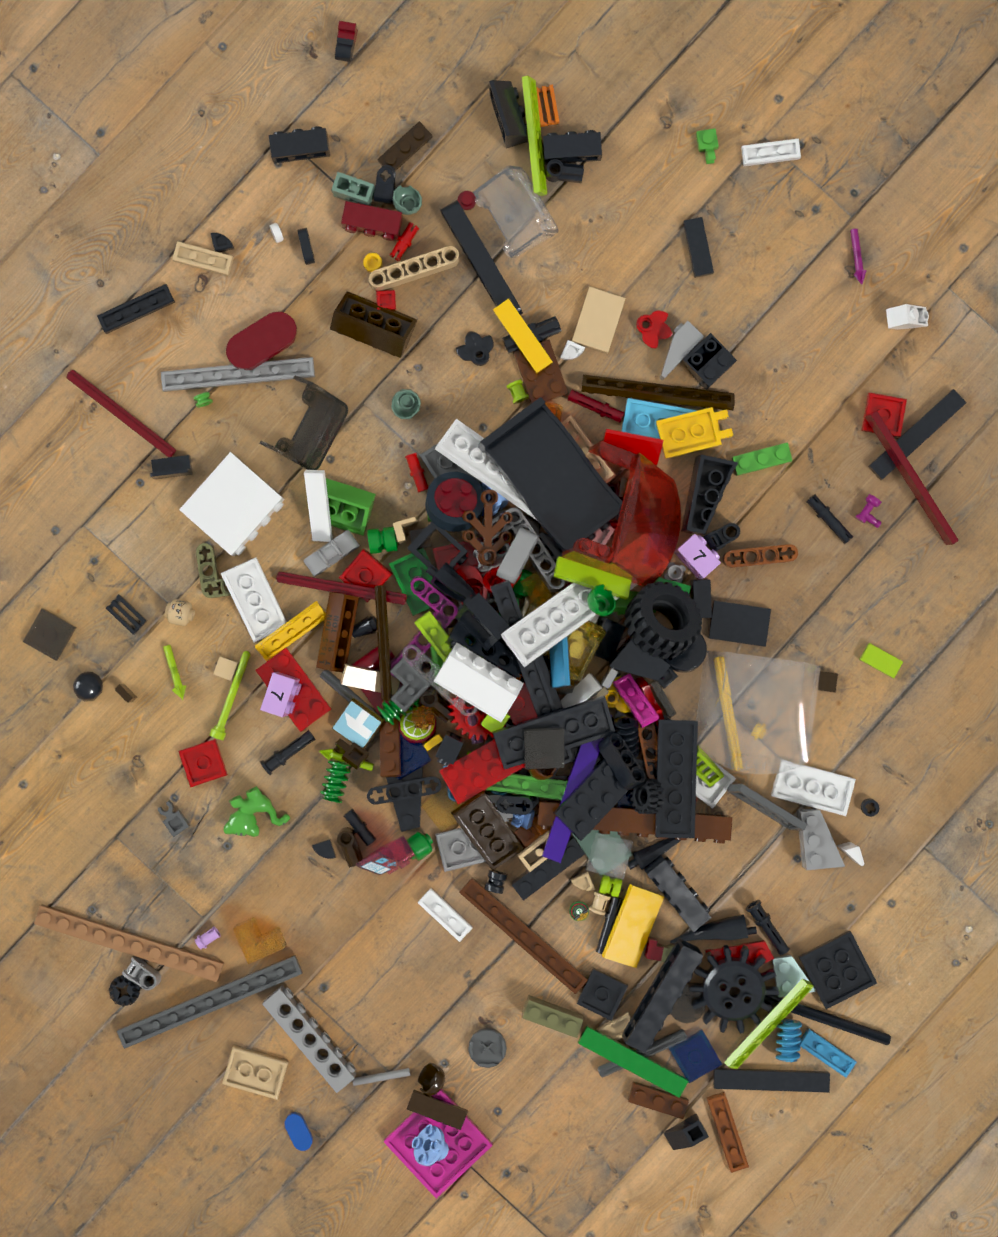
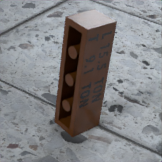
[316,592,359,673]

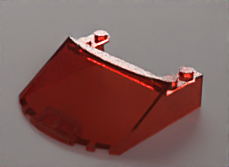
[562,441,681,587]

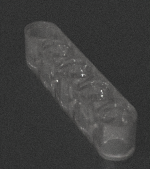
[402,645,478,716]

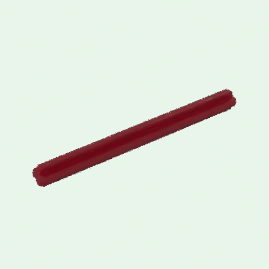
[66,370,176,458]
[276,571,407,605]

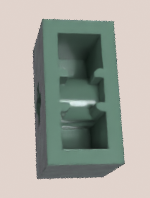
[331,172,375,206]

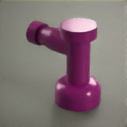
[855,494,882,528]

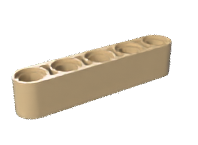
[369,246,459,291]

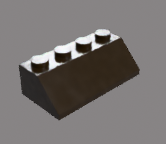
[330,291,417,358]

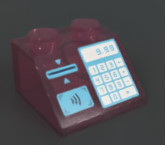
[356,835,415,875]

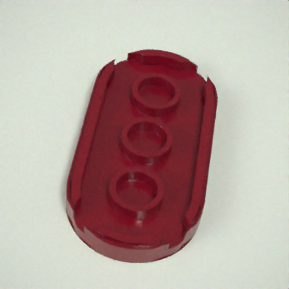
[226,312,297,370]

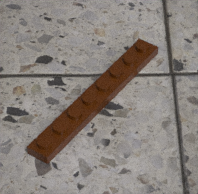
[459,877,588,994]

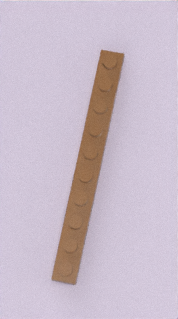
[34,905,224,982]

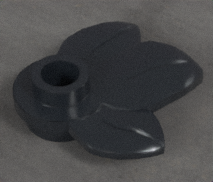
[456,331,494,366]

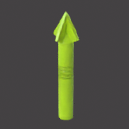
[163,645,186,700]
[319,749,374,771]

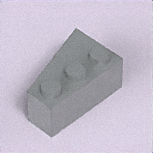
[797,808,845,870]

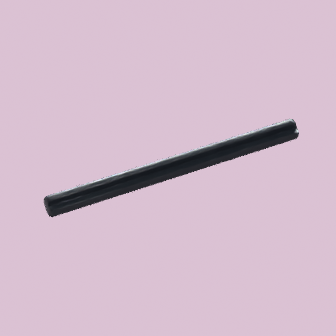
[764,995,891,1045]

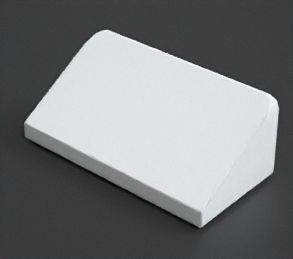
[837,842,864,866]

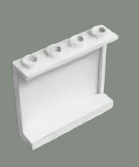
[179,452,285,556]

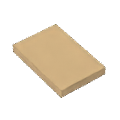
[572,287,626,354]
[222,1045,289,1100]

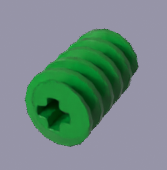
[377,699,420,725]
[320,761,351,803]

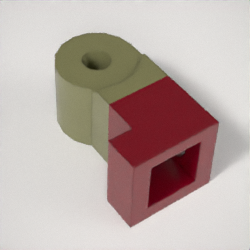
[644,937,675,962]

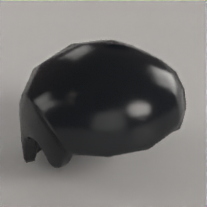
[73,671,103,702]

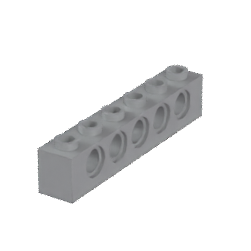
[262,985,356,1093]

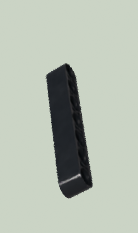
[440,200,523,315]

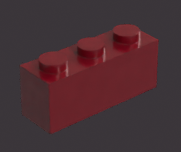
[341,201,403,241]

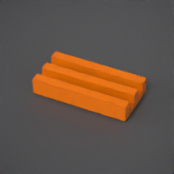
[537,85,559,127]

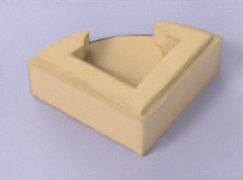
[570,871,596,891]

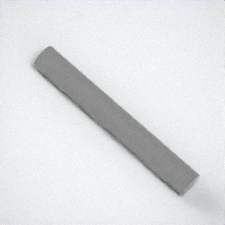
[352,1068,411,1086]

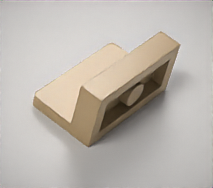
[393,517,418,544]

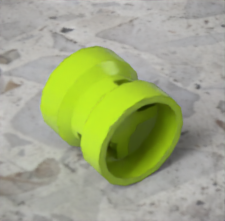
[599,874,622,898]

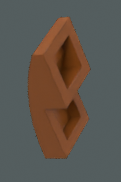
[513,814,548,848]

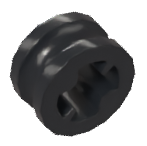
[861,798,880,817]

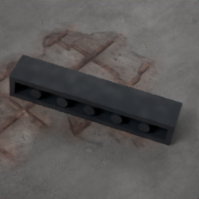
[622,938,703,1053]

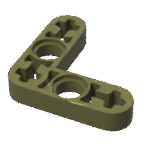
[196,543,231,598]

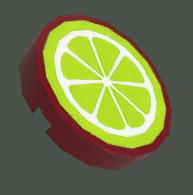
[398,706,437,744]

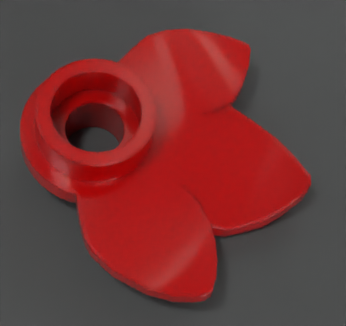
[636,310,673,349]

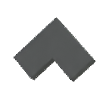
[390,657,432,712]

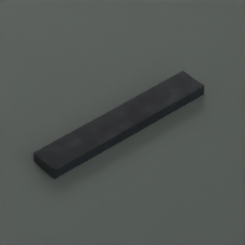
[868,389,967,480]
[713,1068,830,1093]

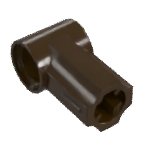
[420,689,453,723]
[337,827,365,868]

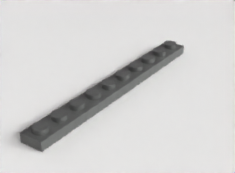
[117,955,303,1049]

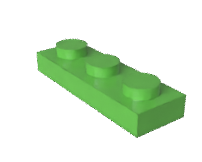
[732,443,793,476]

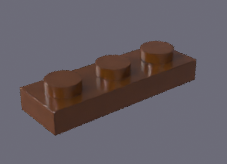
[380,718,401,778]
[628,1082,689,1119]

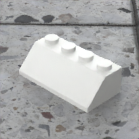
[434,643,524,722]

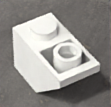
[886,304,929,330]

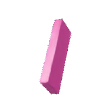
[613,673,659,728]

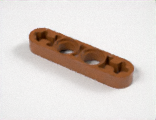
[723,544,798,568]
[633,715,657,779]

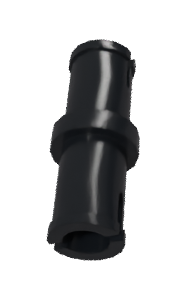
[343,809,376,846]

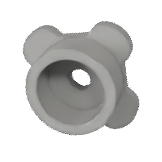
[664,562,686,583]

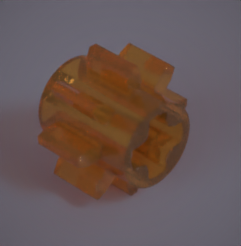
[411,706,435,730]

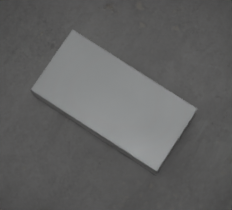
[600,668,618,688]

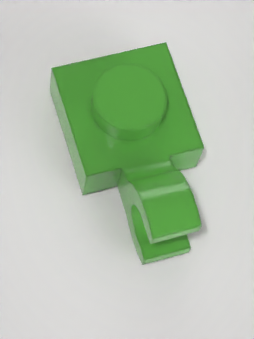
[696,128,719,164]

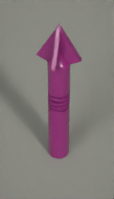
[850,229,867,285]

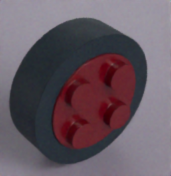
[425,472,484,532]

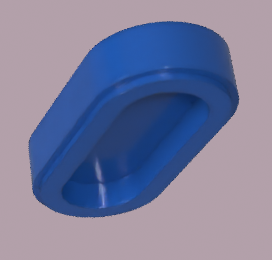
[285,1112,313,1151]

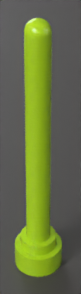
[209,651,250,740]

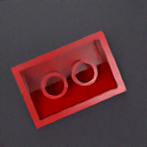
[600,429,664,469]

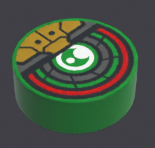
[569,901,589,921]

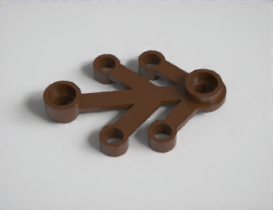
[462,489,512,566]

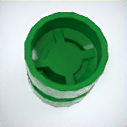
[367,526,398,554]

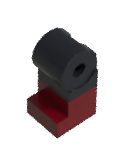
[335,21,358,62]

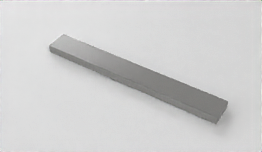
[161,357,315,392]

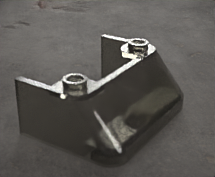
[259,375,348,470]

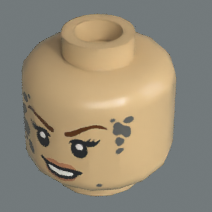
[165,599,195,626]

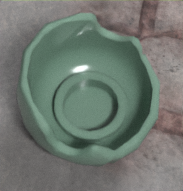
[393,185,422,215]
[391,389,421,419]

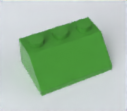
[309,478,376,536]

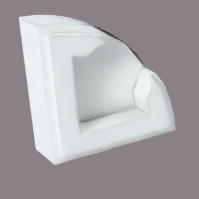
[560,340,585,360]

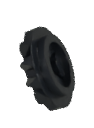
[108,975,140,1007]

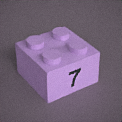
[674,534,721,580]
[260,672,301,717]

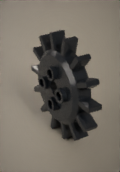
[689,945,779,1034]

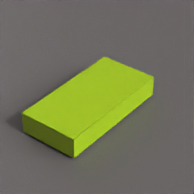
[859,643,903,678]

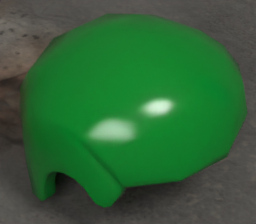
[587,584,616,616]

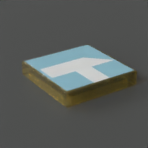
[332,698,384,749]

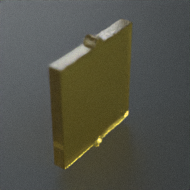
[421,786,461,832]

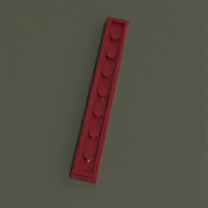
[865,411,959,545]

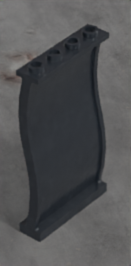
[478,397,628,556]

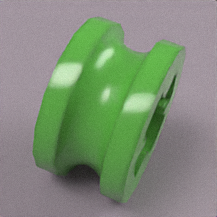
[193,392,213,408]

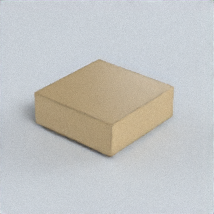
[213,656,239,681]

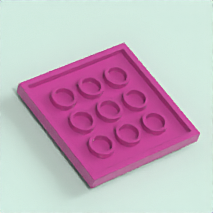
[384,1089,493,1199]

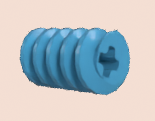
[775,1019,802,1062]

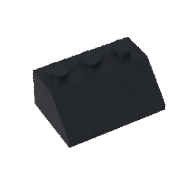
[489,80,528,149]

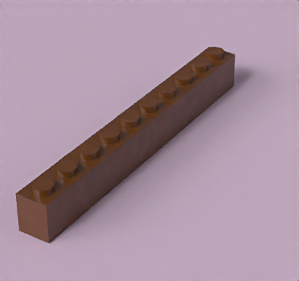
[537,800,733,844]

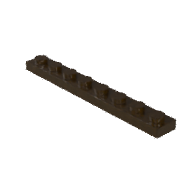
[581,374,735,411]

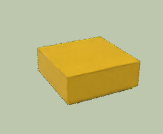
[424,733,443,751]

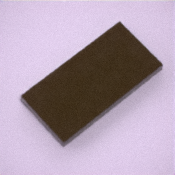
[451,791,524,871]

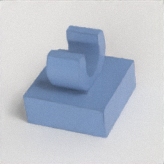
[511,804,535,830]

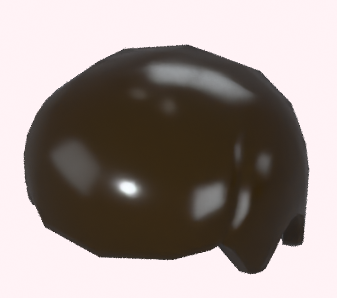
[418,1063,445,1096]

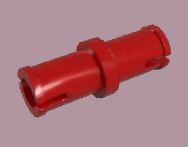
[389,222,419,261]
[405,452,429,493]

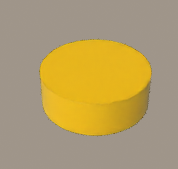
[363,253,383,273]

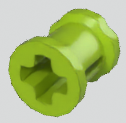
[506,379,529,404]

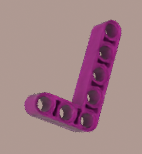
[390,576,458,678]

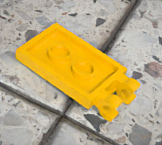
[656,407,734,459]

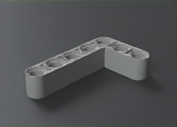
[474,508,565,592]

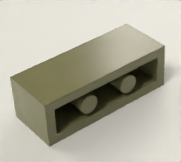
[522,995,584,1038]

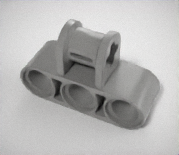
[496,527,539,584]
[303,530,360,577]

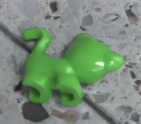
[223,786,290,837]

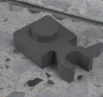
[158,801,191,837]

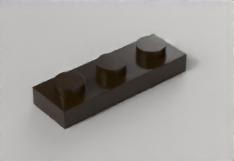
[377,121,433,175]

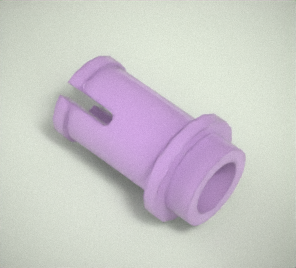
[195,926,221,949]

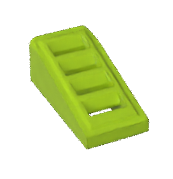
[696,745,724,787]

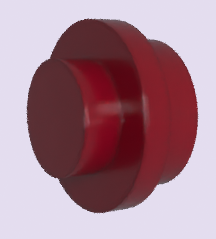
[457,191,477,210]

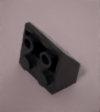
[683,333,737,390]

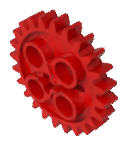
[448,695,509,740]

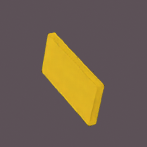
[602,884,664,968]

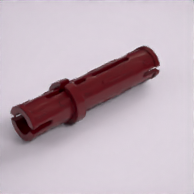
[567,389,625,423]

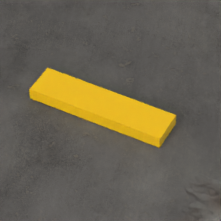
[493,299,553,373]
[255,601,326,661]

